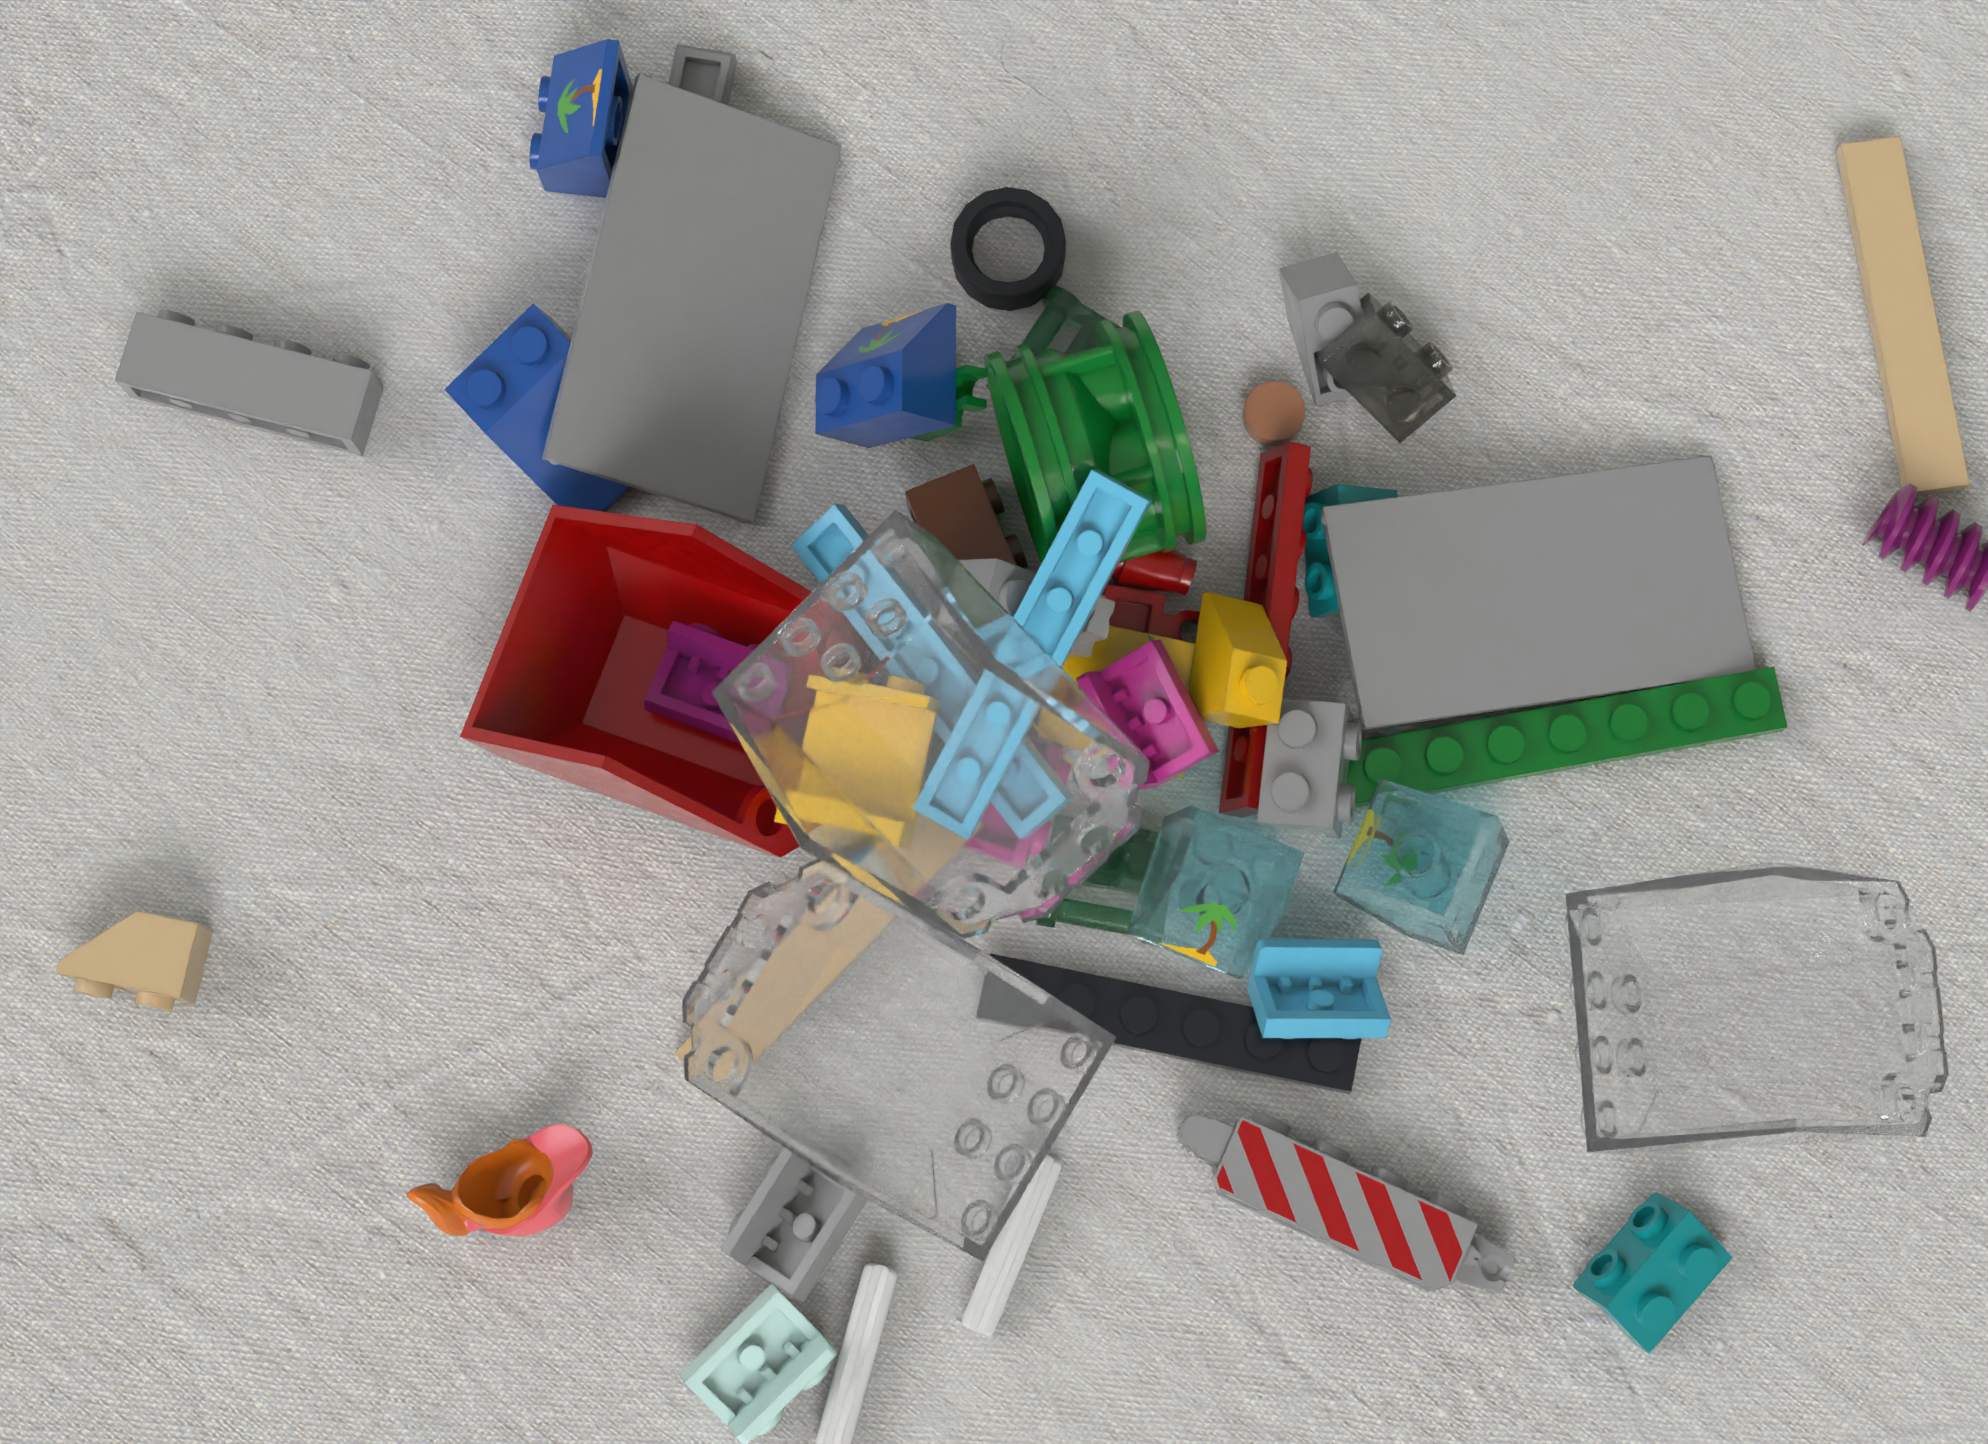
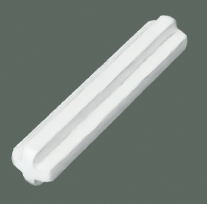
[962,1151,1062,1336]
[815,1263,898,1444]

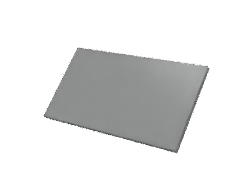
[542,74,842,524]
[1321,455,1756,730]

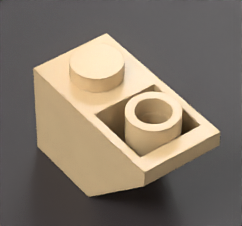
[56,911,213,1012]

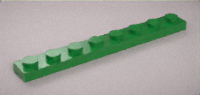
[1347,667,1787,808]

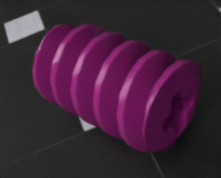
[1862,483,1988,612]

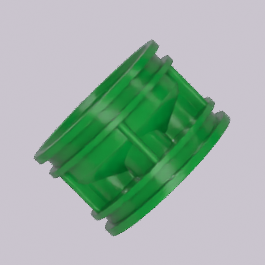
[984,310,1206,564]

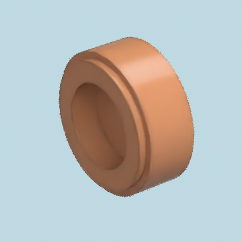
[1243,381,1305,446]

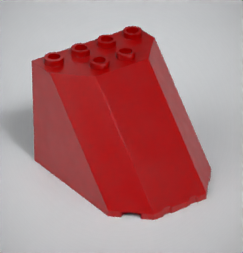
[460,505,883,858]

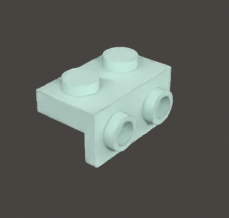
[679,1283,837,1444]

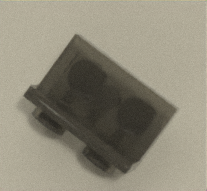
[1317,292,1456,443]

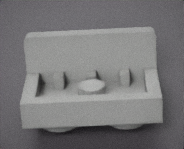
[1257,698,1362,839]
[721,1141,872,1303]

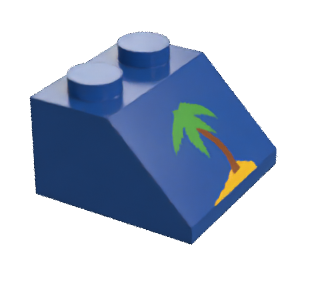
[529,39,633,198]
[815,303,956,448]

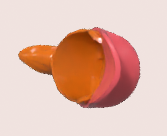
[407,1124,593,1237]

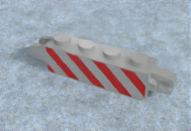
[1176,1112,1515,1293]

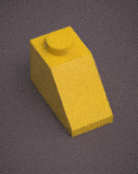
[1189,592,1287,728]

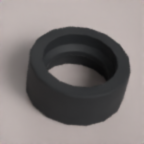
[950,187,1066,311]

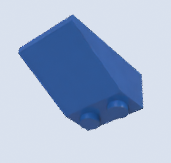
[444,303,632,512]

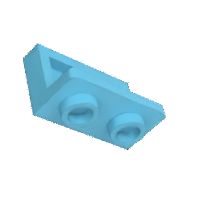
[1247,939,1391,1039]

